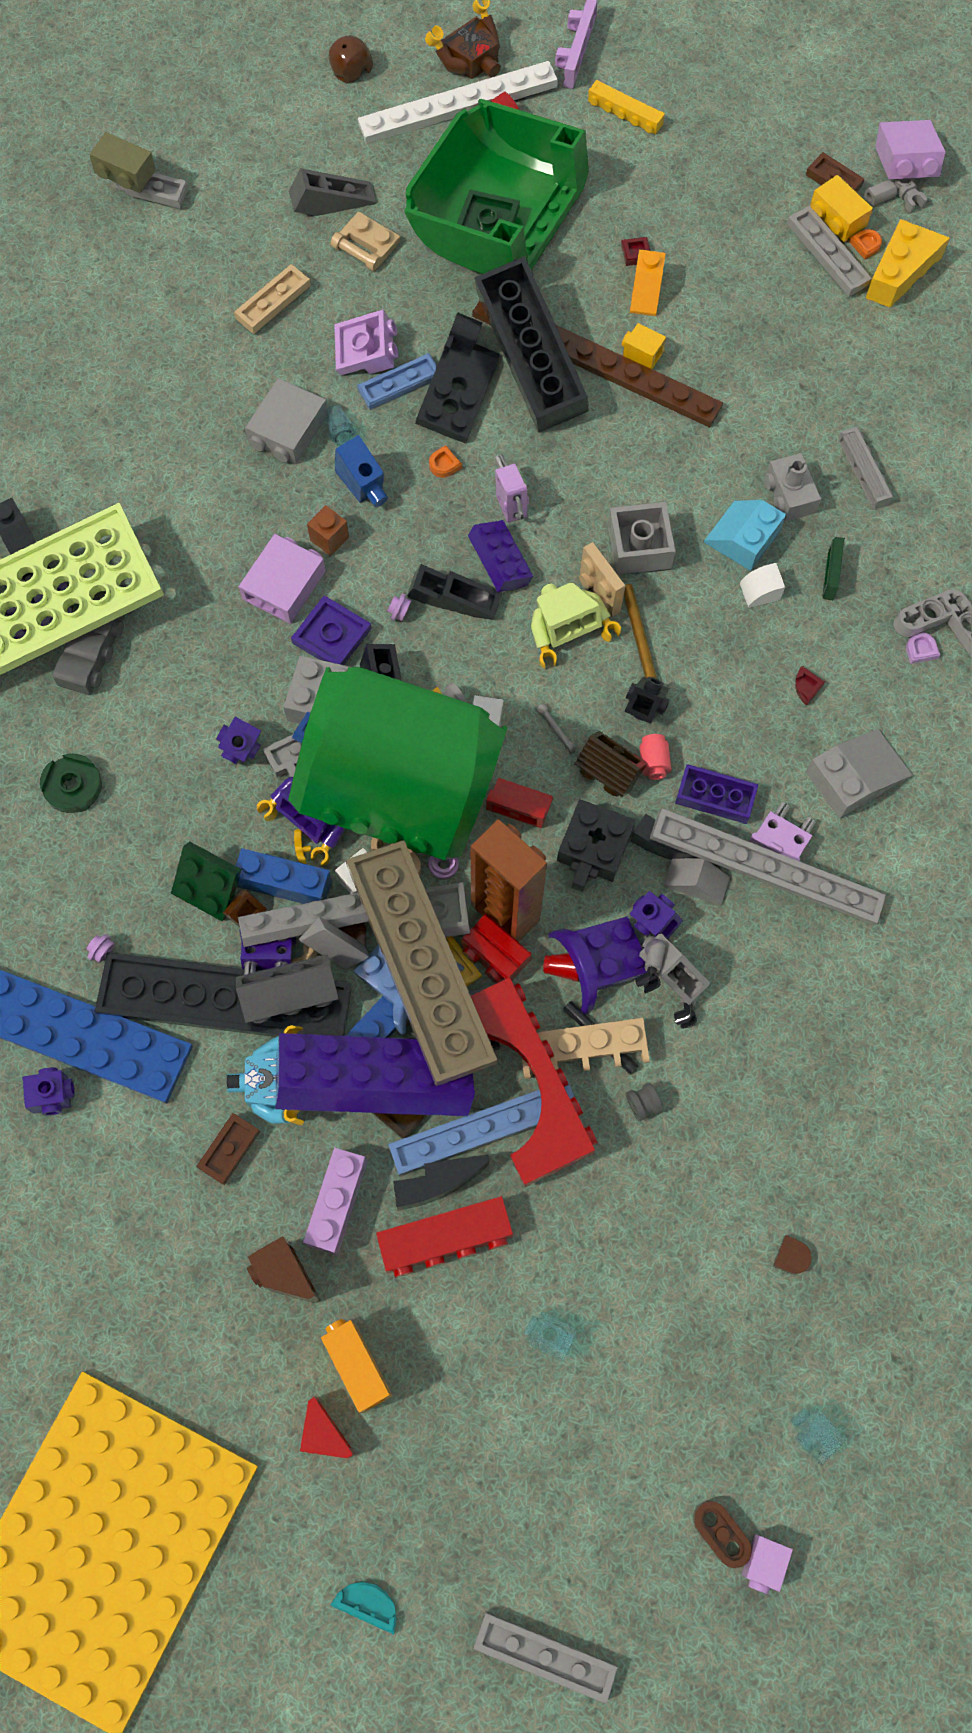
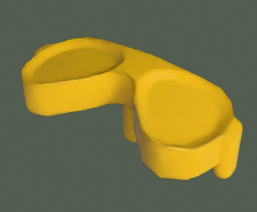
[294,829,311,865]

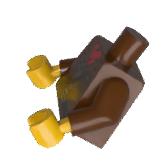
[425,0,501,79]

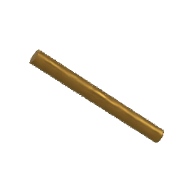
[624,584,657,678]

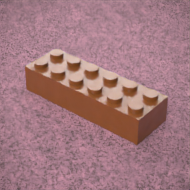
[470,819,547,942]

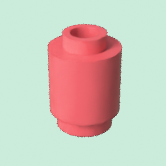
[639,734,672,780]

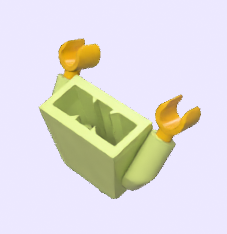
[531,583,621,669]

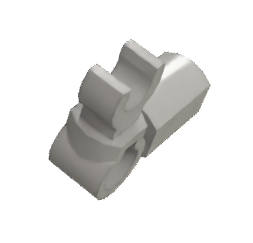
[864,178,927,213]

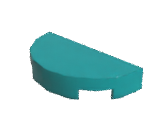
[330,1581,397,1635]

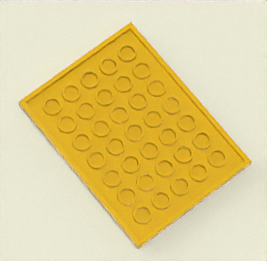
[0,1372,259,1733]

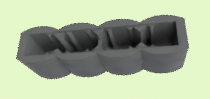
[53,585,131,695]

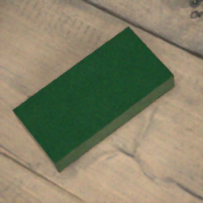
[822,537,845,601]

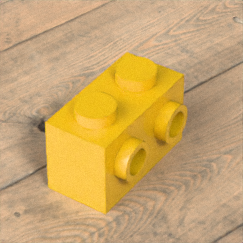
[810,175,873,242]

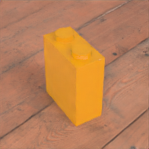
[320,1318,393,1413]

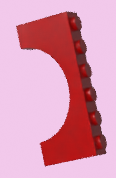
[471,977,597,1187]

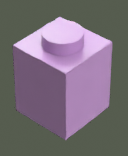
[742,1534,793,1594]

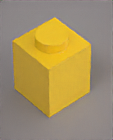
[621,323,666,369]

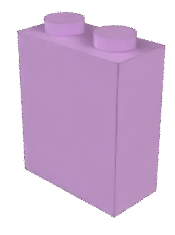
[876,120,945,179]
[238,534,326,624]

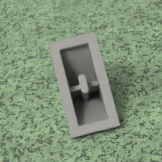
[663,858,730,905]

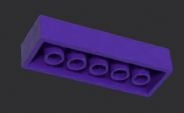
[275,1033,475,1116]

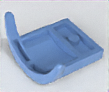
[354,944,464,1035]

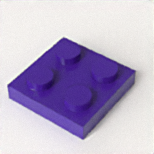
[291,595,372,665]

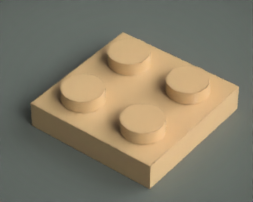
[579,542,625,617]

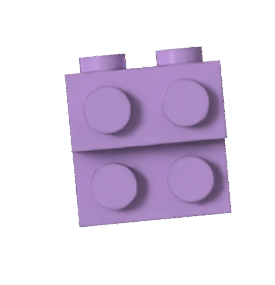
[334,310,399,376]

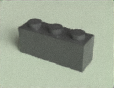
[236,954,338,1023]

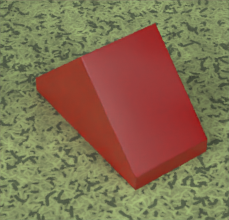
[300,1397,355,1459]

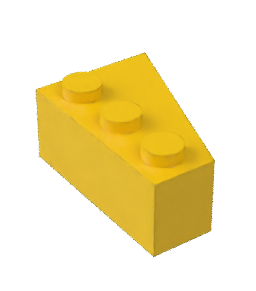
[866,219,950,307]

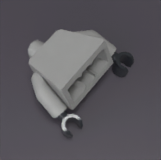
[635,934,711,1029]

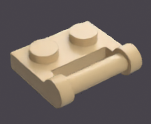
[330,211,401,272]

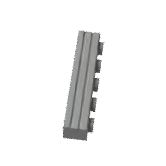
[838,426,893,510]

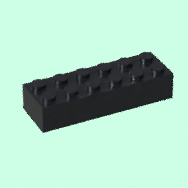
[474,256,589,433]

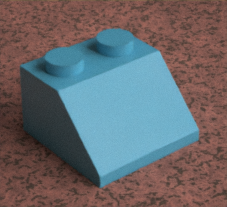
[704,500,786,571]

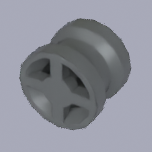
[626,1082,663,1122]

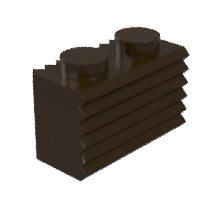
[574,731,647,797]

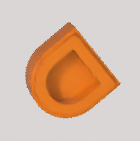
[849,229,882,259]
[429,445,462,478]

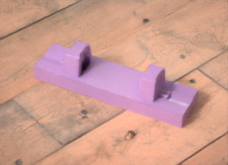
[555,0,598,89]

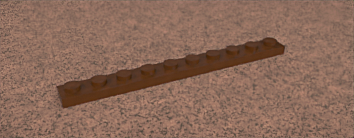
[472,301,723,428]

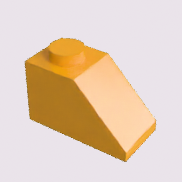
[630,249,666,316]

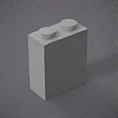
[245,378,328,464]

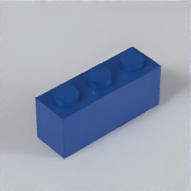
[236,848,332,904]

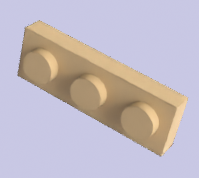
[234,264,311,334]

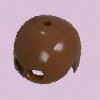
[329,35,373,83]

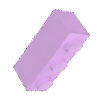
[303,1147,367,1256]

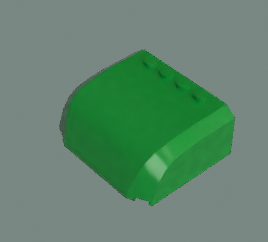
[405,99,589,274]
[288,667,507,860]

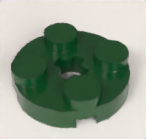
[40,753,102,813]

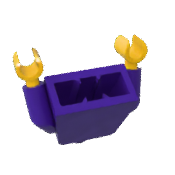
[257,777,345,867]

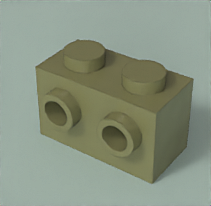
[89,132,156,193]

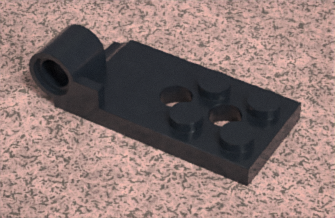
[415,312,500,443]

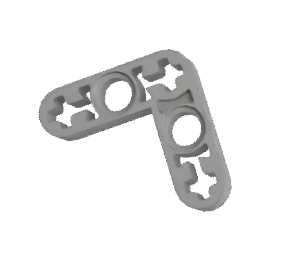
[893,589,972,658]

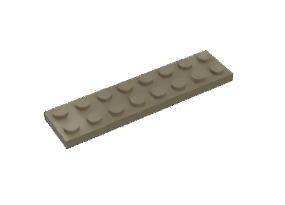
[346,840,497,1086]

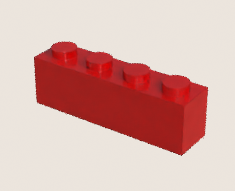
[376,1196,513,1278]

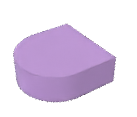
[906,632,940,664]

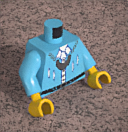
[227,1025,304,1126]

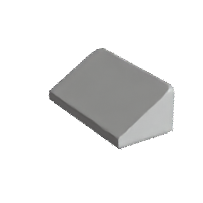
[299,916,369,970]

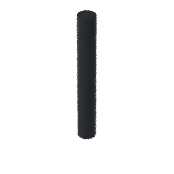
[563,1001,638,1075]

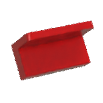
[486,778,553,829]

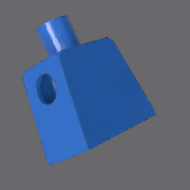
[335,435,388,507]

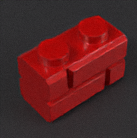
[461,914,532,984]

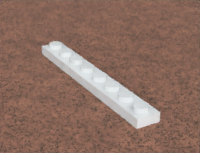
[358,61,558,143]

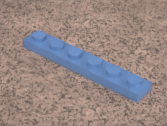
[388,1080,574,1176]

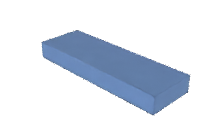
[357,353,437,410]

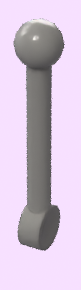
[537,704,576,754]

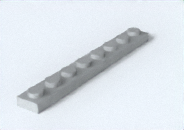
[649,808,886,925]

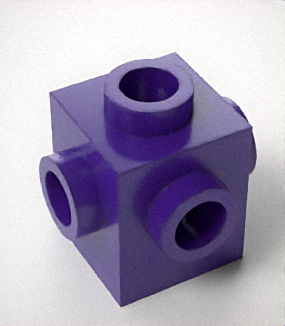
[216,716,262,764]
[630,891,684,940]
[22,1067,75,1116]

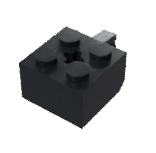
[557,799,636,892]

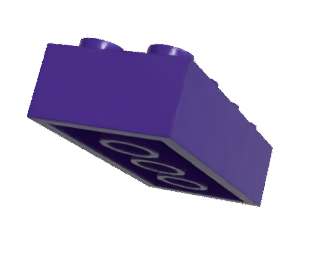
[468,520,534,592]
[675,764,758,824]

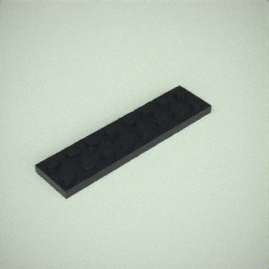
[95,952,352,1037]

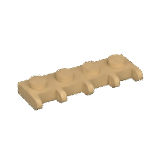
[522,1018,650,1079]

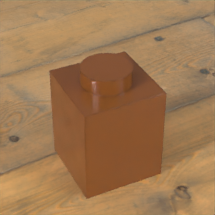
[307,505,349,556]

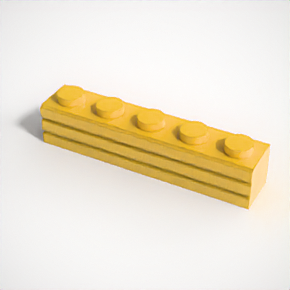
[588,80,665,135]

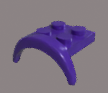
[548,916,647,1014]

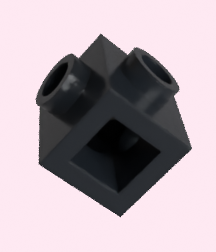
[624,676,670,724]

